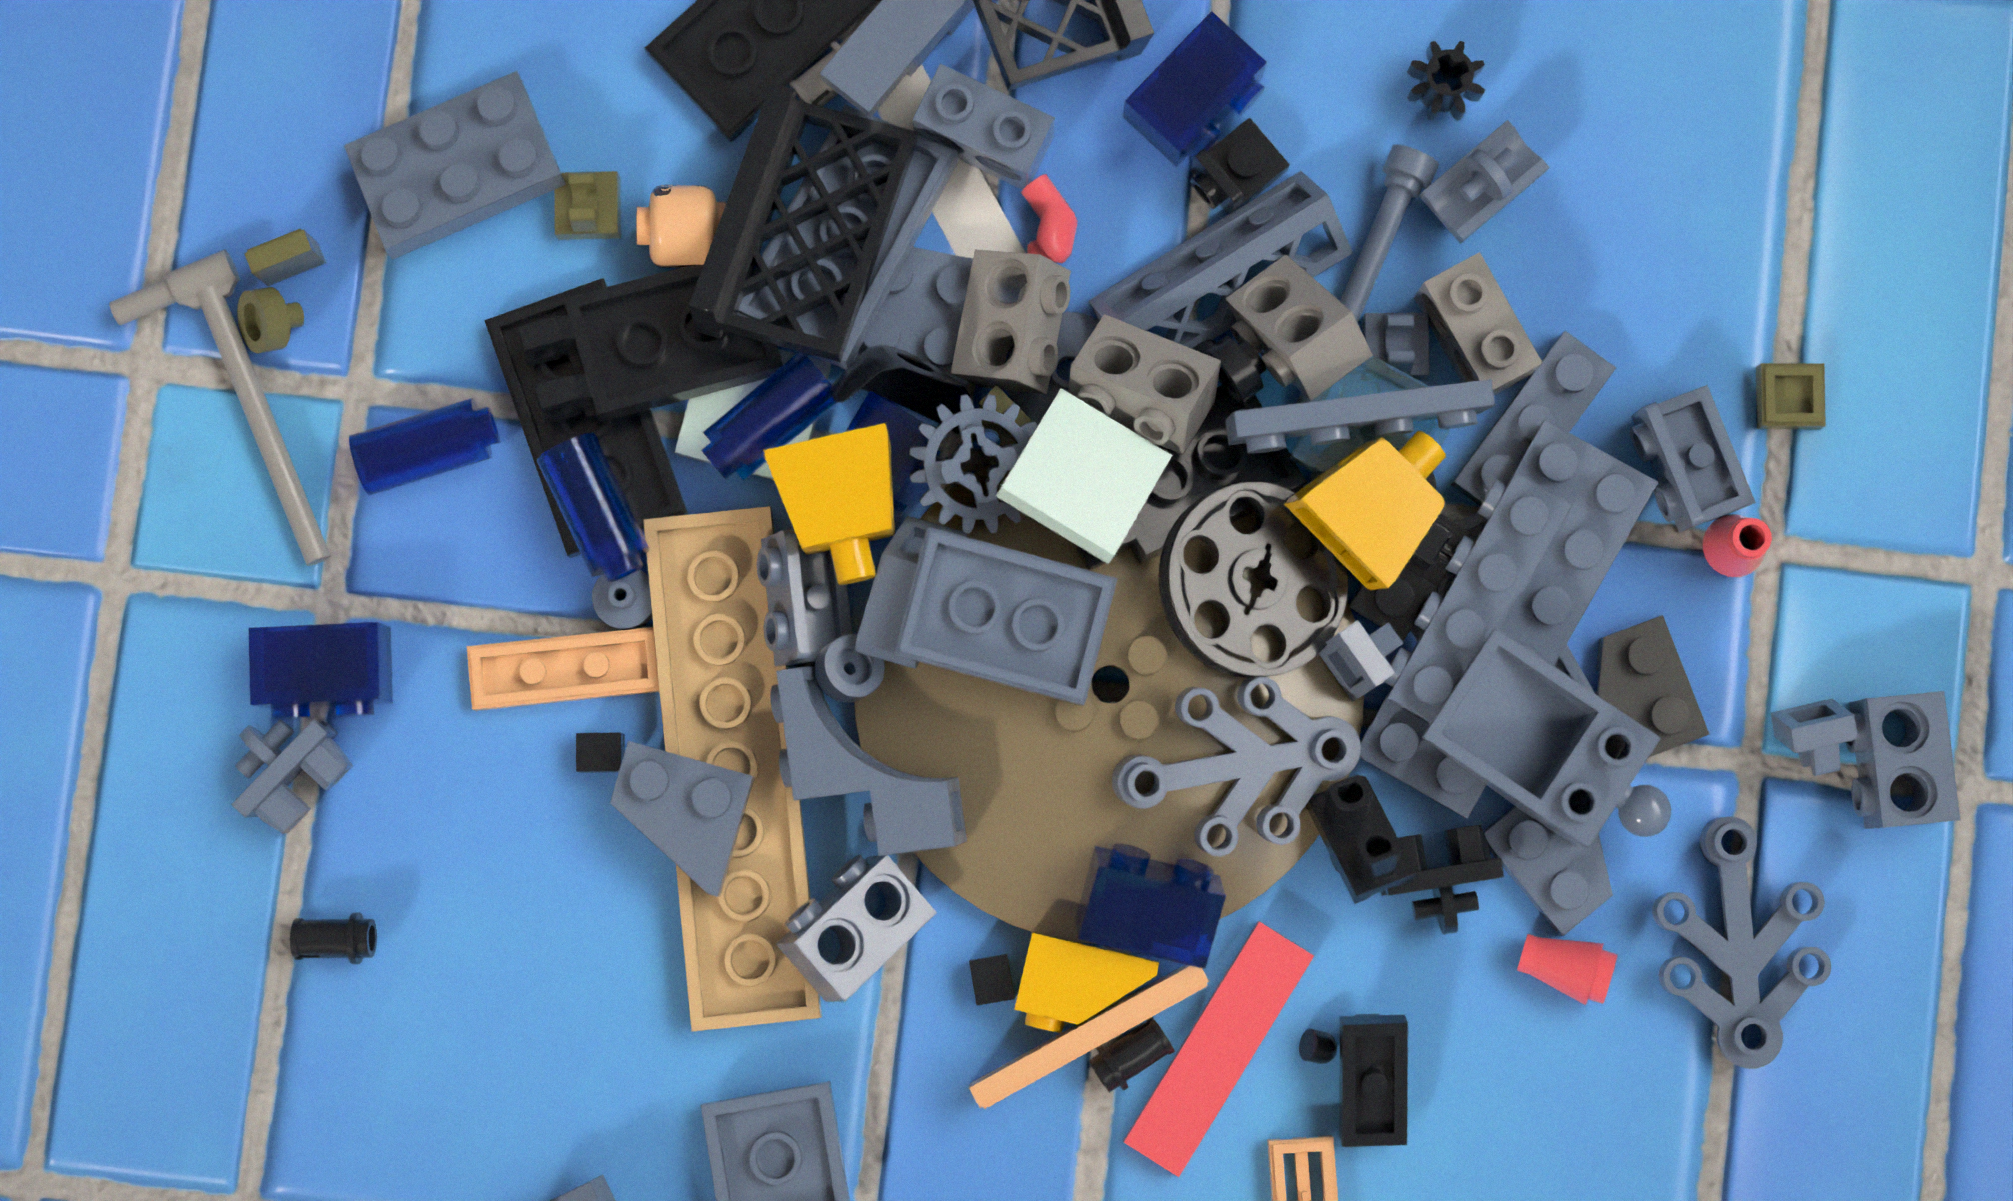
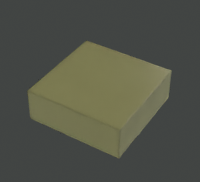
[244,229,326,286]
[1756,363,1826,430]

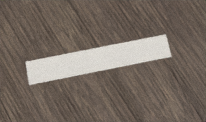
[845,31,1027,300]

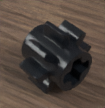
[1407,41,1485,121]

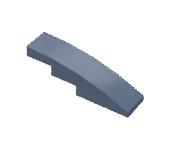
[820,0,975,118]

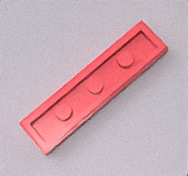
[1123,921,1314,1177]

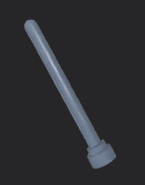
[1296,145,1439,404]

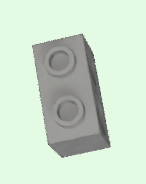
[951,249,1071,394]
[1414,252,1543,395]
[1225,254,1373,401]
[1068,314,1221,454]

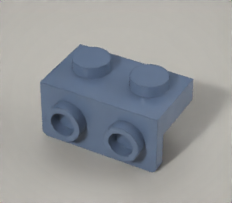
[1630,385,1756,533]
[757,530,853,666]

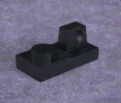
[1348,513,1472,641]
[1339,1014,1408,1147]

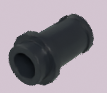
[290,913,377,964]
[1088,1017,1175,1093]

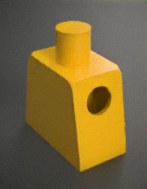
[764,423,894,585]
[1284,431,1446,591]

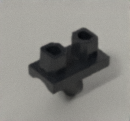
[1306,775,1416,904]
[1380,825,1504,935]

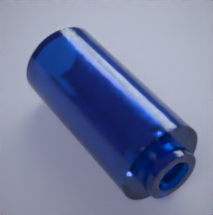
[701,352,838,481]
[349,398,500,496]
[537,433,650,582]

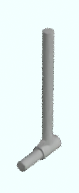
[109,249,331,566]

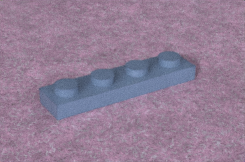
[1226,379,1495,453]

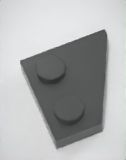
[1595,615,1710,760]

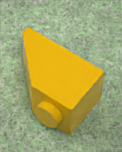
[1015,932,1159,1033]

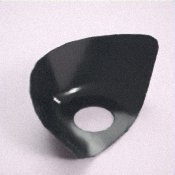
[829,345,970,434]

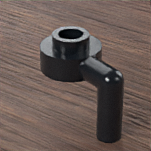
[1192,336,1266,404]

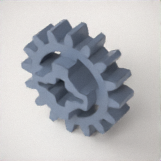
[909,394,1038,534]

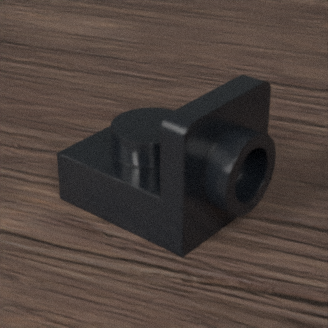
[1191,117,1290,215]

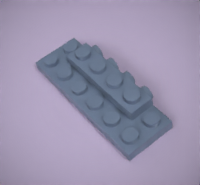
[1360,419,1658,818]

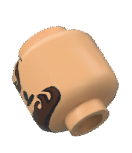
[636,185,726,268]

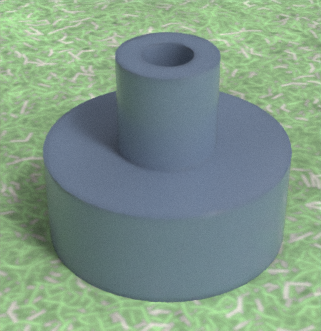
[592,565,652,630]
[815,634,885,703]

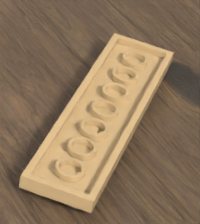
[643,506,822,1032]

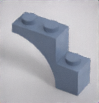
[770,666,967,856]

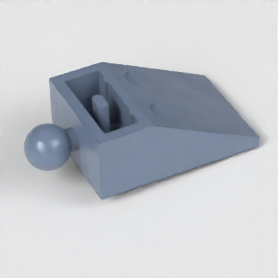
[1422,628,1671,848]

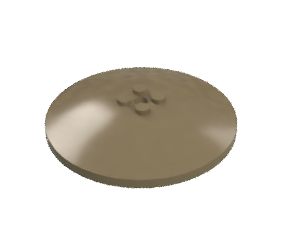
[854,464,1364,945]

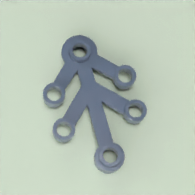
[1112,676,1361,856]
[1652,817,1831,1069]

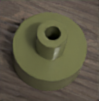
[237,287,304,353]

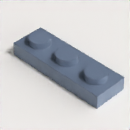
[1451,331,1616,506]

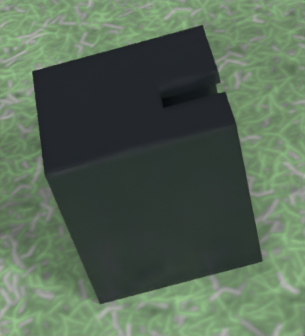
[576,733,625,773]
[969,954,1015,1006]

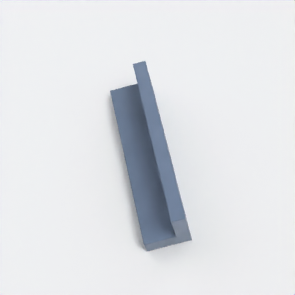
[1088,171,1353,349]

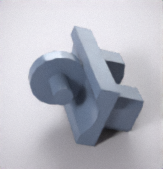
[1419,120,1549,244]
[231,719,353,834]

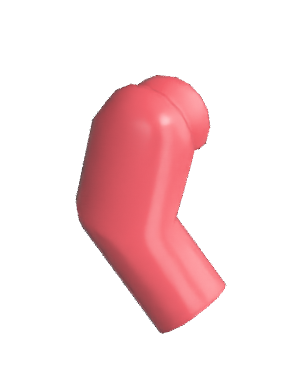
[1021,174,1077,263]

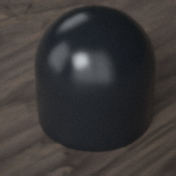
[1299,1029,1337,1064]

